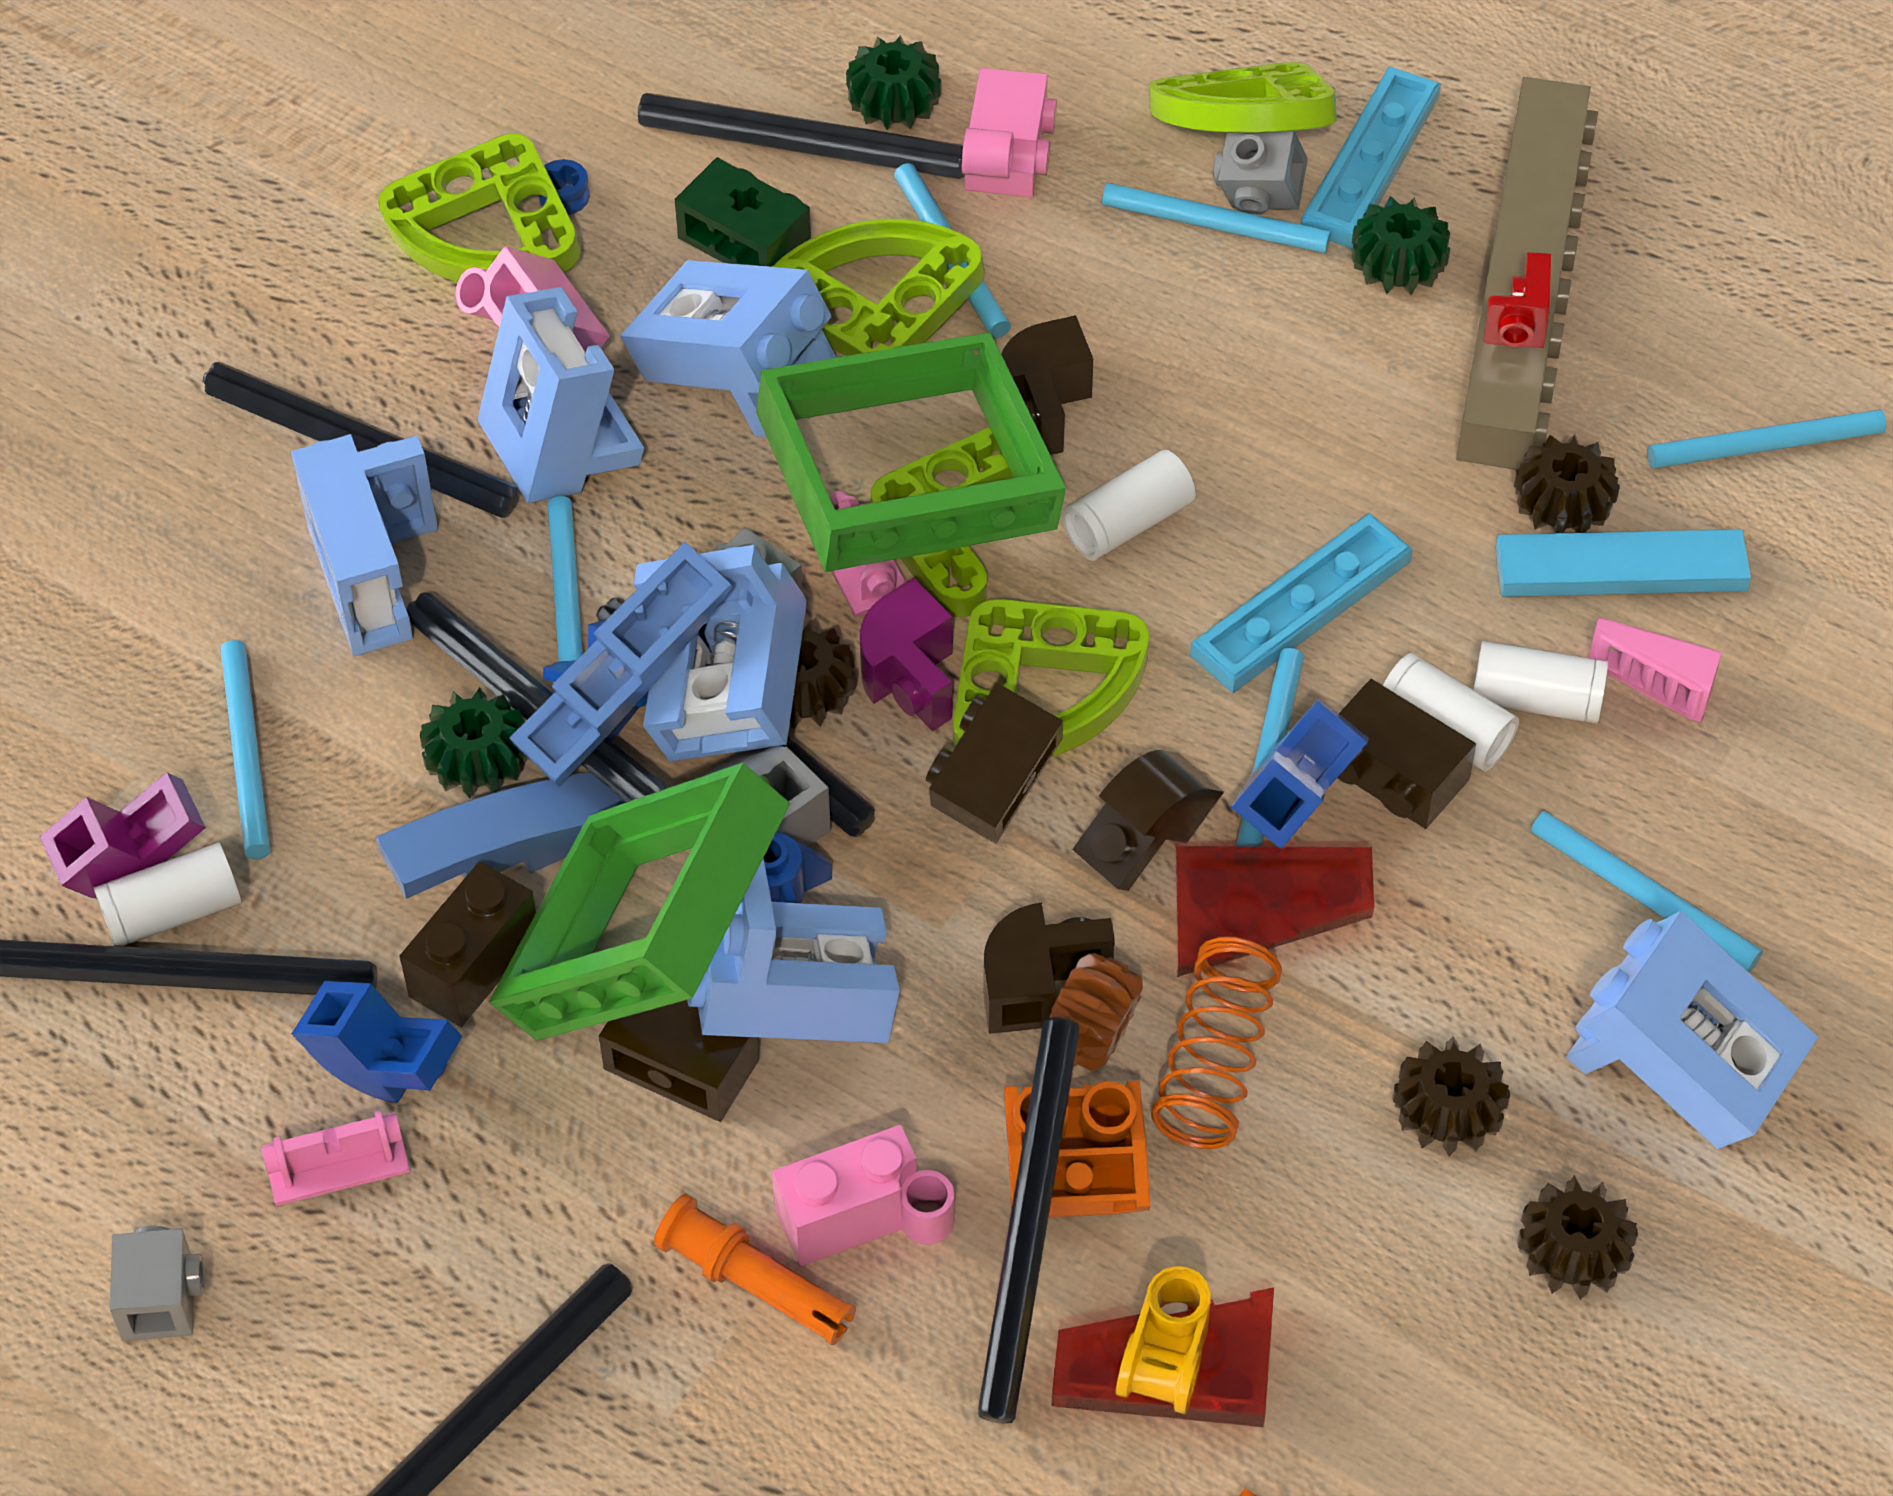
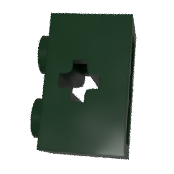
[674,157,811,267]

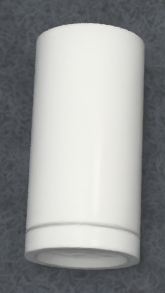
[1062,449,1196,561]
[1474,641,1608,724]
[1383,653,1519,772]
[93,842,241,947]

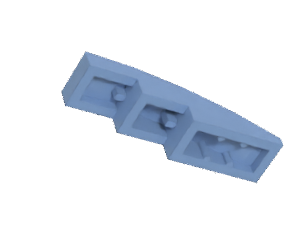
[510,542,732,787]
[376,772,627,899]

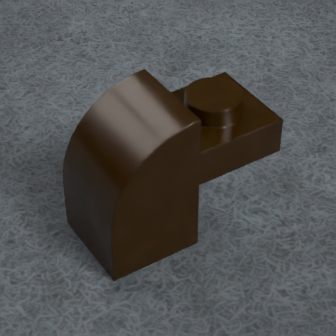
[1001,315,1094,455]
[1072,750,1224,891]
[983,902,1115,1034]

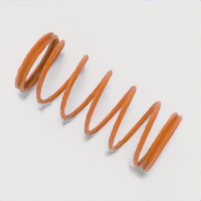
[1151,937,1282,1149]

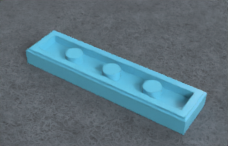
[1301,66,1441,249]
[1190,513,1413,693]
[1495,529,1751,597]

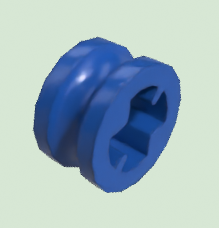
[538,159,590,215]

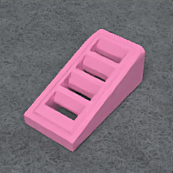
[1589,618,1722,723]

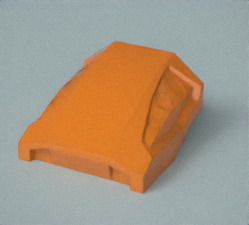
[1003,1080,1150,1218]

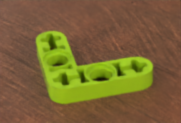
[870,427,1014,618]

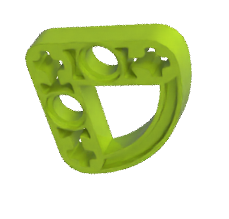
[1148,62,1337,132]
[378,133,581,282]
[772,219,985,356]
[953,599,1149,757]

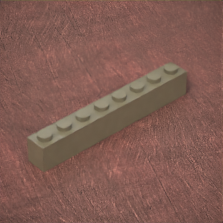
[1456,76,1598,470]

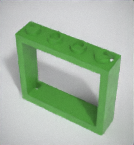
[756,332,1066,572]
[489,763,790,1041]

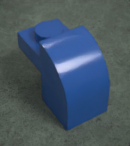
[1231,697,1369,849]
[291,981,462,1103]

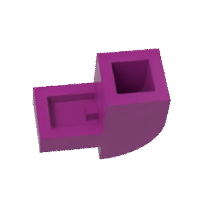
[860,578,953,732]
[39,772,206,899]

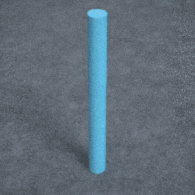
[894,163,1011,338]
[1102,183,1331,254]
[1647,409,1886,469]
[547,496,583,662]
[220,640,271,859]
[1233,648,1304,867]
[1531,811,1763,972]

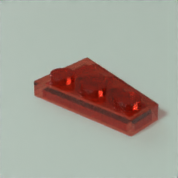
[1175,846,1374,977]
[1051,1287,1274,1427]

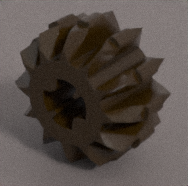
[1514,434,1620,533]
[790,620,856,729]
[1393,1036,1510,1156]
[1517,1175,1638,1300]

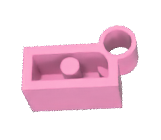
[962,68,1057,197]
[455,246,610,353]
[772,1125,955,1267]

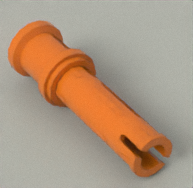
[654,1193,856,1345]

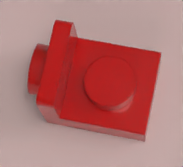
[1484,252,1551,348]

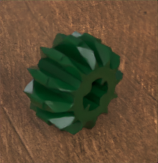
[846,35,941,130]
[1352,196,1450,295]
[419,687,527,799]

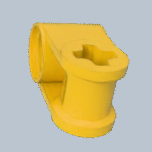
[1116,1266,1211,1414]

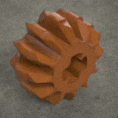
[1050,953,1143,1071]

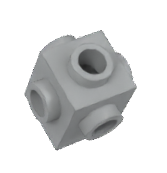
[1214,130,1308,213]

